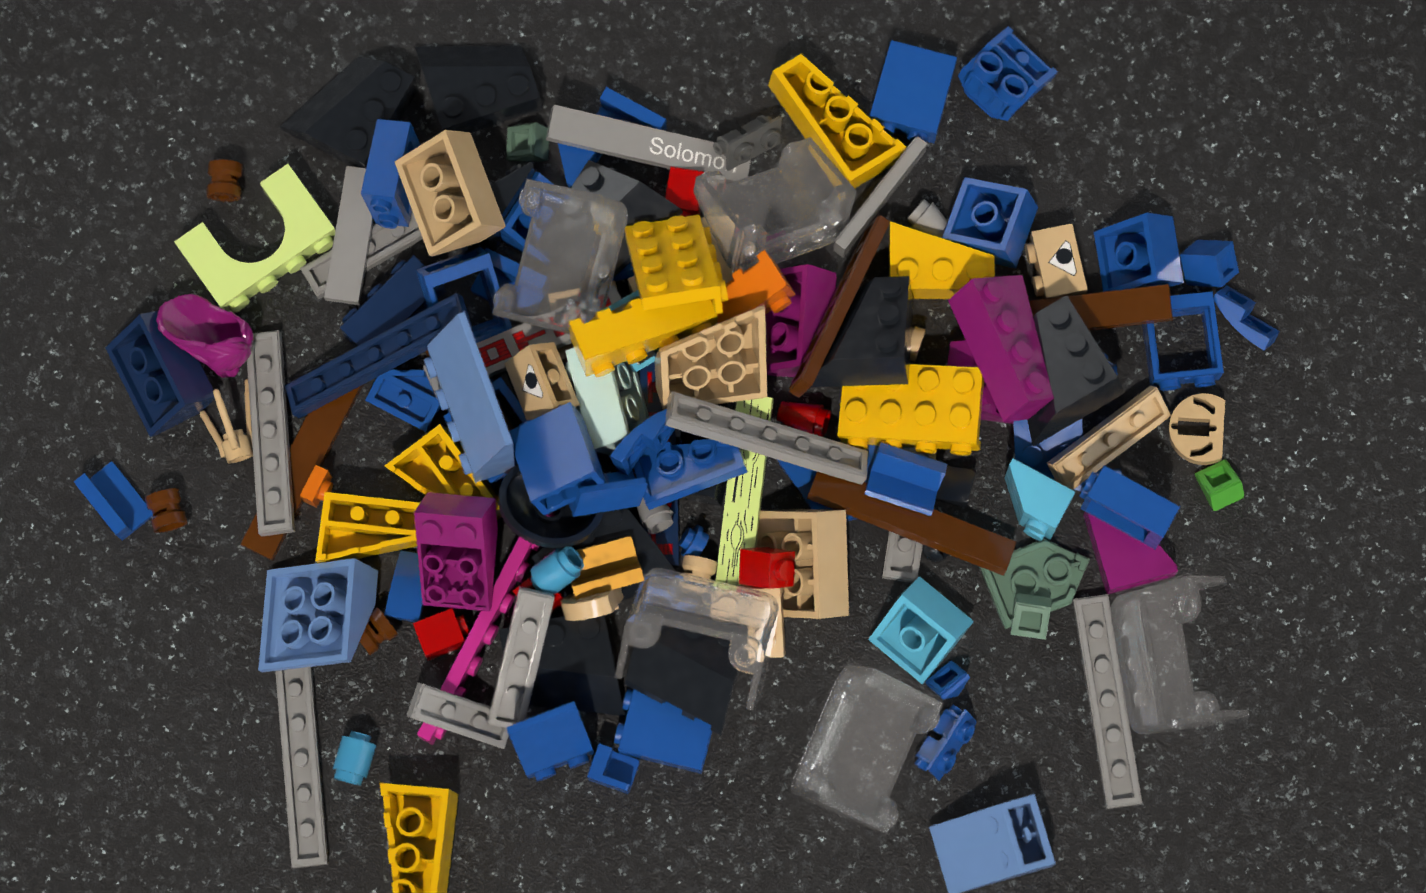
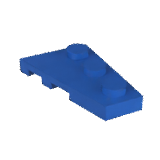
[634,439,748,510]

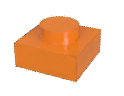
[300,465,333,508]

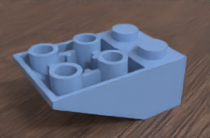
[929,794,1055,893]

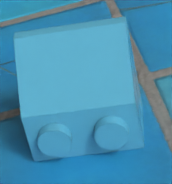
[1005,459,1075,541]
[868,576,974,684]

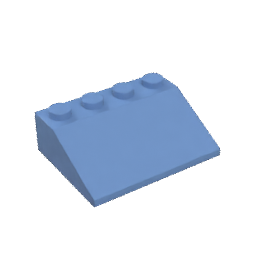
[423,312,515,483]

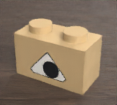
[1025,223,1087,299]
[504,342,580,420]

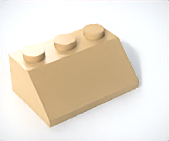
[394,130,506,256]

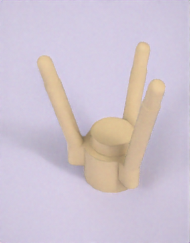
[200,379,253,464]

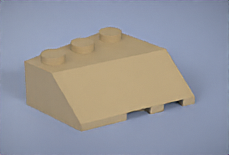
[655,305,767,410]
[756,509,849,619]

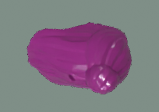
[156,294,254,378]

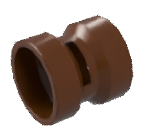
[206,159,243,202]
[145,488,188,533]
[360,607,398,656]

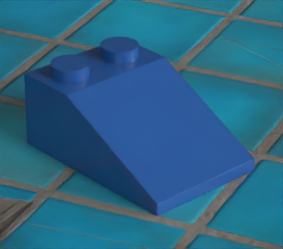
[506,701,595,781]

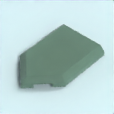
[980,539,1090,629]

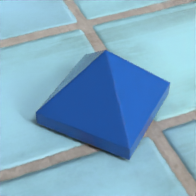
[925,660,970,700]

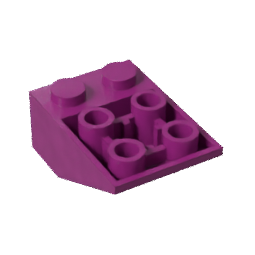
[414,492,498,611]

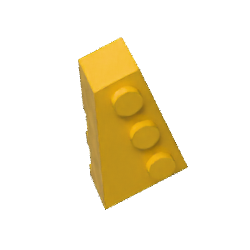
[889,222,995,299]
[385,424,502,520]
[315,492,420,563]

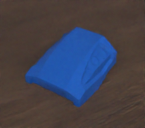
[958,26,1058,121]

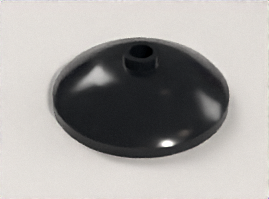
[498,464,604,548]

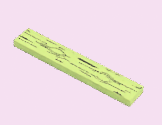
[715,397,774,587]

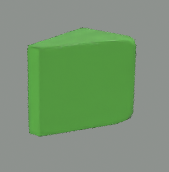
[1195,459,1244,511]

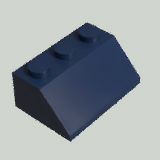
[105,311,215,437]

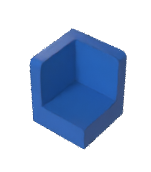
[1180,240,1239,287]
[587,744,640,794]

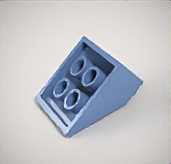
[258,558,378,672]

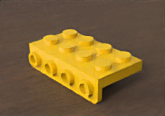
[624,215,728,314]
[837,364,984,456]

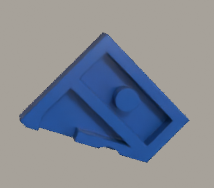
[365,370,441,432]

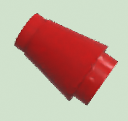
[777,401,831,437]

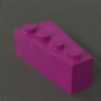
[948,275,1054,422]

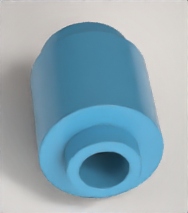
[531,546,584,595]
[333,731,376,786]

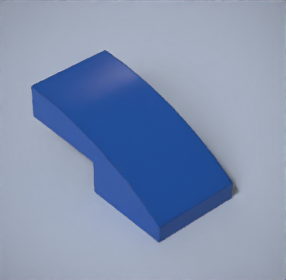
[1214,285,1280,350]
[610,409,675,476]
[384,550,424,622]

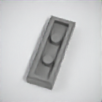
[406,683,509,749]

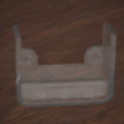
[615,568,779,710]
[1111,576,1250,734]

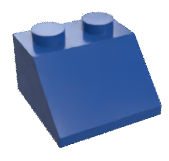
[942,177,1038,268]
[1094,213,1184,292]

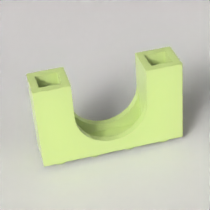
[174,164,335,313]

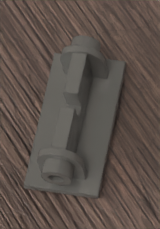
[713,115,782,171]

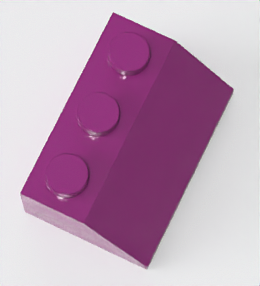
[765,264,837,377]

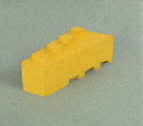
[768,54,906,195]
[569,298,718,377]
[380,783,458,893]

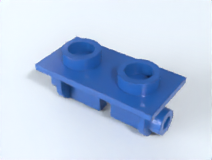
[914,704,977,781]

